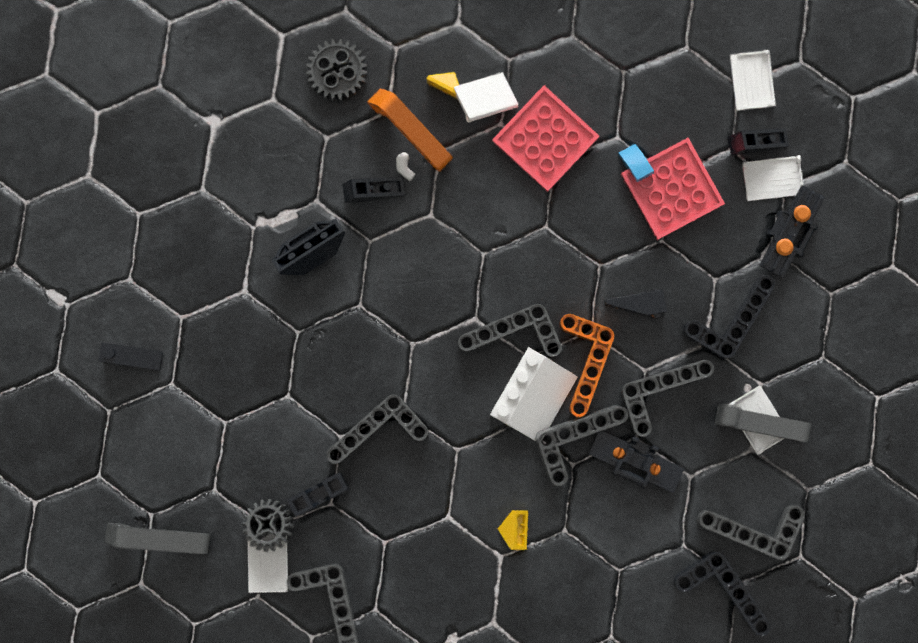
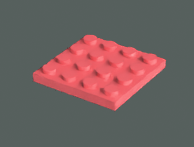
[492,86,600,192]
[621,138,725,240]

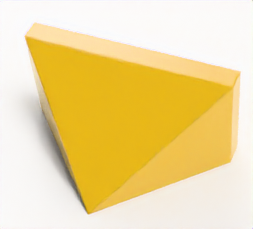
[427,73,459,99]
[498,510,528,550]

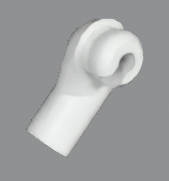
[396,152,415,181]

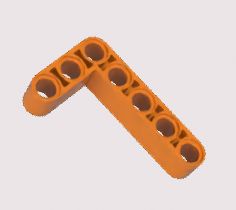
[367,88,453,172]
[560,314,614,417]

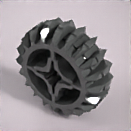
[242,499,294,552]

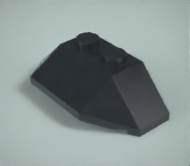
[272,219,345,275]

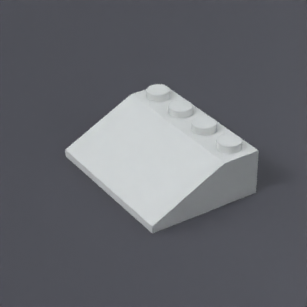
[490,347,577,441]

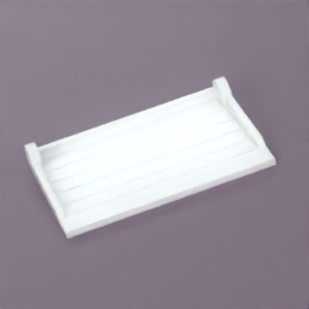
[730,50,776,111]
[453,73,518,123]
[743,156,803,201]
[728,385,784,455]
[248,533,288,593]

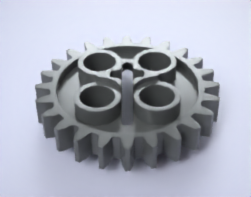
[306,39,368,101]

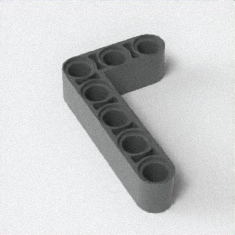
[458,304,562,358]
[621,360,714,437]
[327,395,428,464]
[715,404,812,443]
[535,405,628,486]
[697,505,805,560]
[105,523,210,554]
[286,564,359,643]

